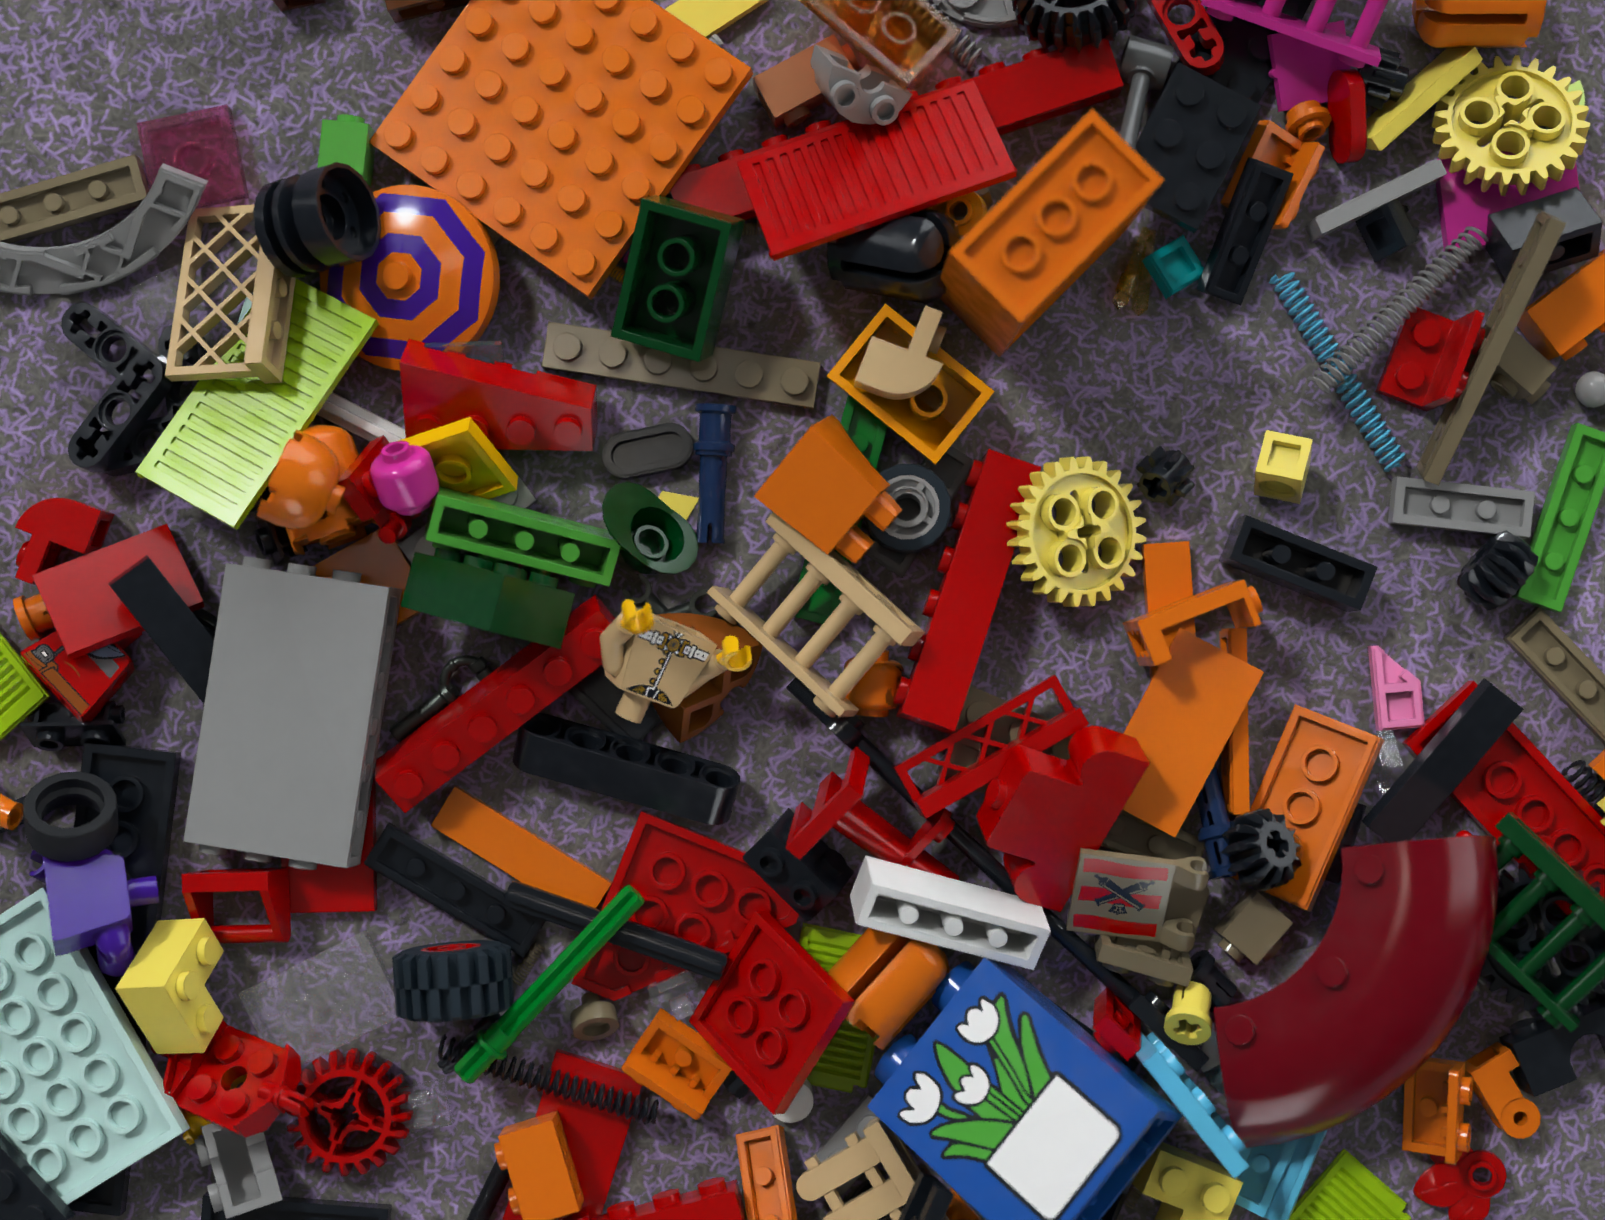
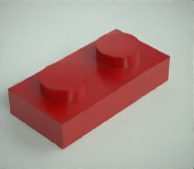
[1093,987,1141,1061]

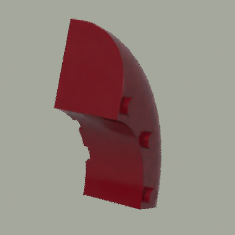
[1214,836,1499,1148]

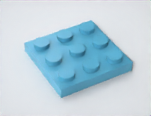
[1135,1032,1249,1179]

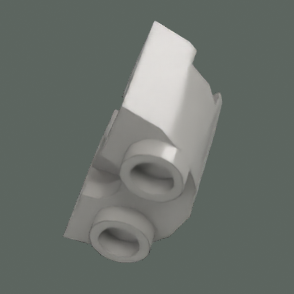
[810,44,912,125]
[194,1123,283,1219]

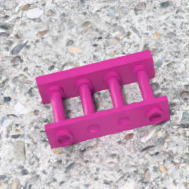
[1201,0,1388,68]

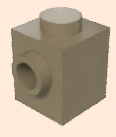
[1213,888,1293,965]

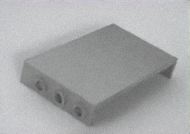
[183,556,402,870]

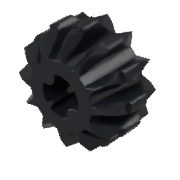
[1457,531,1538,611]
[1221,808,1303,891]

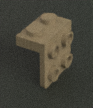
[1094,881,1209,987]

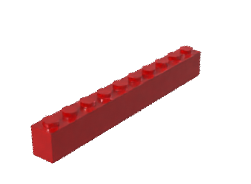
[670,39,1124,221]

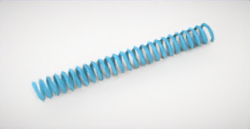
[1269,272,1405,472]

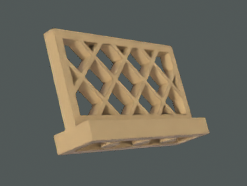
[165,204,296,384]

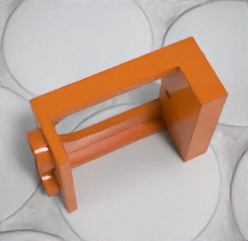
[1122,579,1263,666]

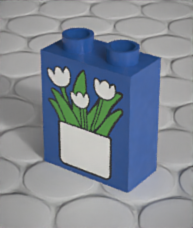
[867,957,1183,1220]

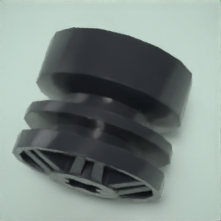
[253,162,381,278]

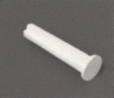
[317,392,406,443]

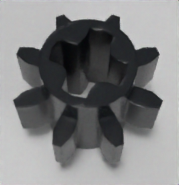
[1356,47,1409,109]
[1136,446,1195,507]

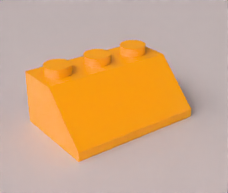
[826,303,995,465]

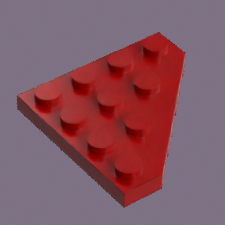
[571,810,799,1001]

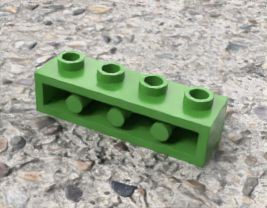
[425,486,621,588]

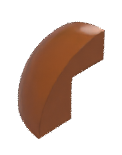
[651,613,763,743]

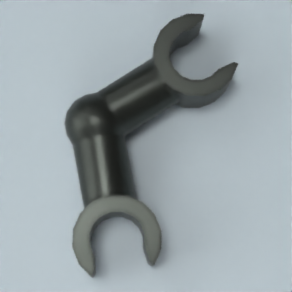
[622,574,717,617]

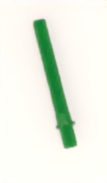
[454,885,644,1084]

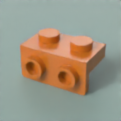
[1220,120,1325,229]
[621,1008,732,1120]
[1402,1057,1473,1165]

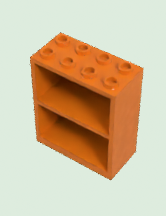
[940,109,1164,358]

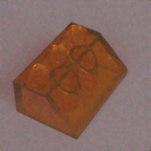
[799,0,961,90]

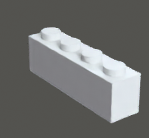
[850,855,1051,970]

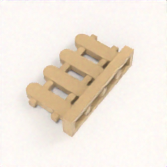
[796,1117,949,1220]

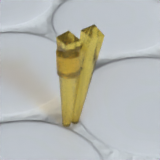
[1112,226,1156,316]

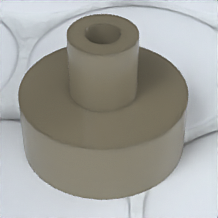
[570,992,619,1041]

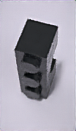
[1499,992,1605,1097]

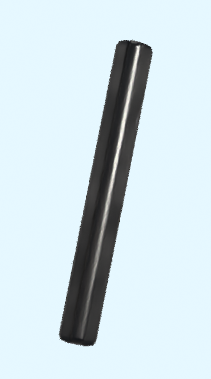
[504,881,728,980]

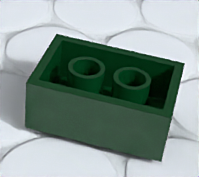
[611,195,745,362]
[401,547,575,649]

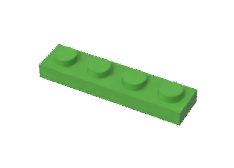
[1512,423,1605,613]

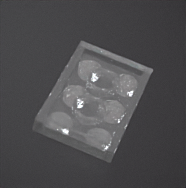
[238,929,399,1066]

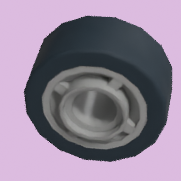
[864,464,951,554]

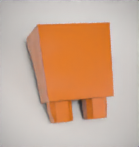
[754,414,902,564]

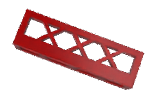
[893,675,1089,818]

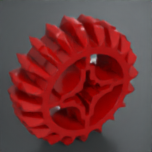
[285,1048,413,1177]

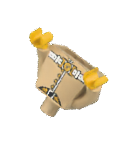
[600,600,752,724]

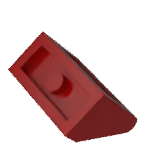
[181,867,291,944]

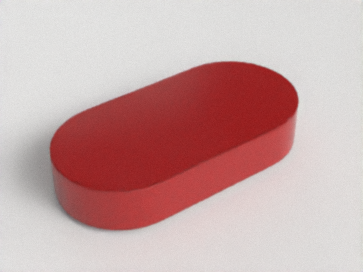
[1327,69,1367,164]

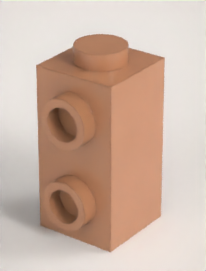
[753,34,859,129]

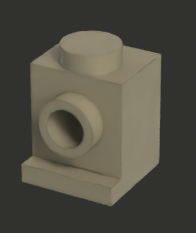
[1490,331,1557,404]

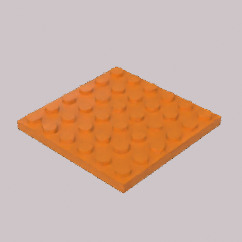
[370,0,753,300]

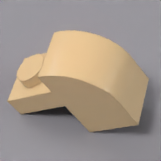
[854,305,947,400]

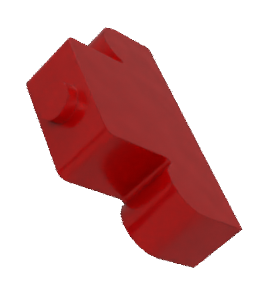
[976,725,1150,912]

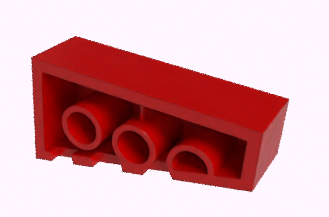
[399,339,598,451]

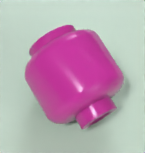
[370,441,439,515]

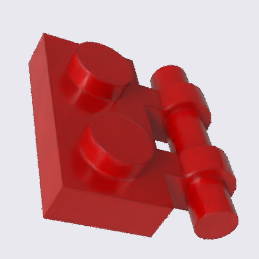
[338,435,423,544]

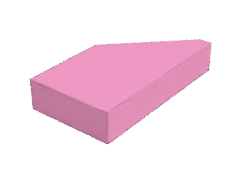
[1368,645,1425,731]

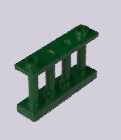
[1488,812,1605,1032]

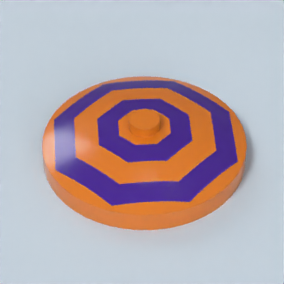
[320,185,500,371]

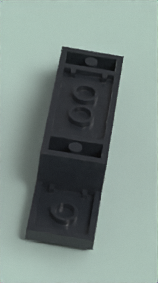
[1136,0,1312,233]

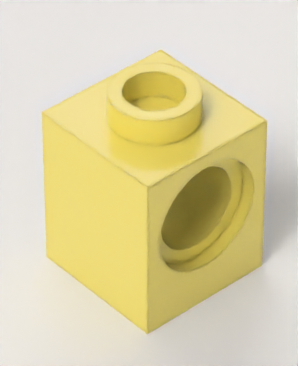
[1254,430,1313,504]

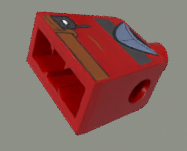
[20,631,143,723]

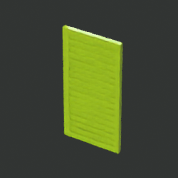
[135,278,379,530]

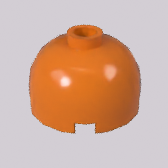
[257,429,346,529]

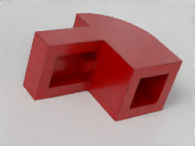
[15,498,115,585]

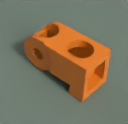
[1464,1042,1541,1139]

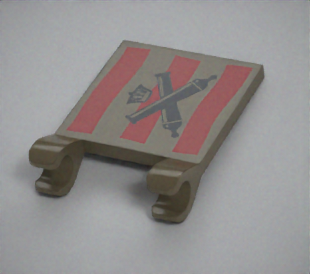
[1066,848,1209,952]

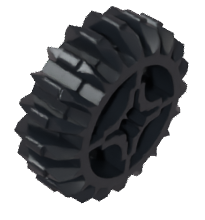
[1012,0,1137,53]

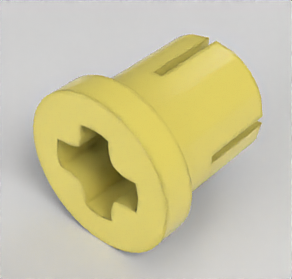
[1164,981,1213,1045]

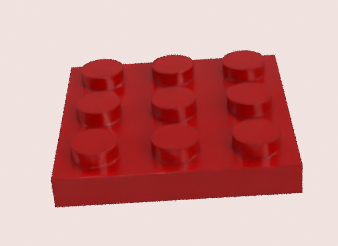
[689,911,855,1115]

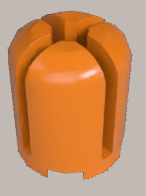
[1412,0,1546,48]
[283,425,377,555]
[827,928,950,1051]

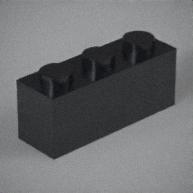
[1219,515,1378,612]

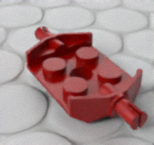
[151,1020,314,1138]

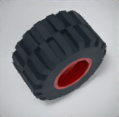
[392,940,515,1022]

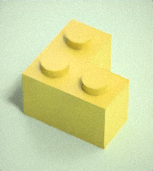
[115,918,224,1054]
[1132,1142,1244,1220]

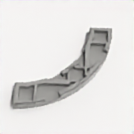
[0,163,208,296]

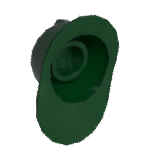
[602,482,699,575]

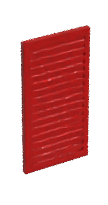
[736,80,1017,261]

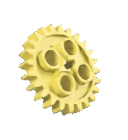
[1432,55,1590,196]
[1006,456,1147,607]

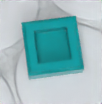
[1142,235,1204,299]

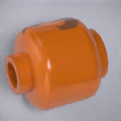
[844,650,904,717]

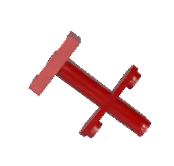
[785,746,959,880]

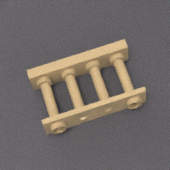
[707,512,925,718]

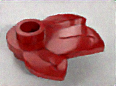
[1413,1147,1507,1220]

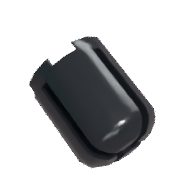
[827,208,961,304]

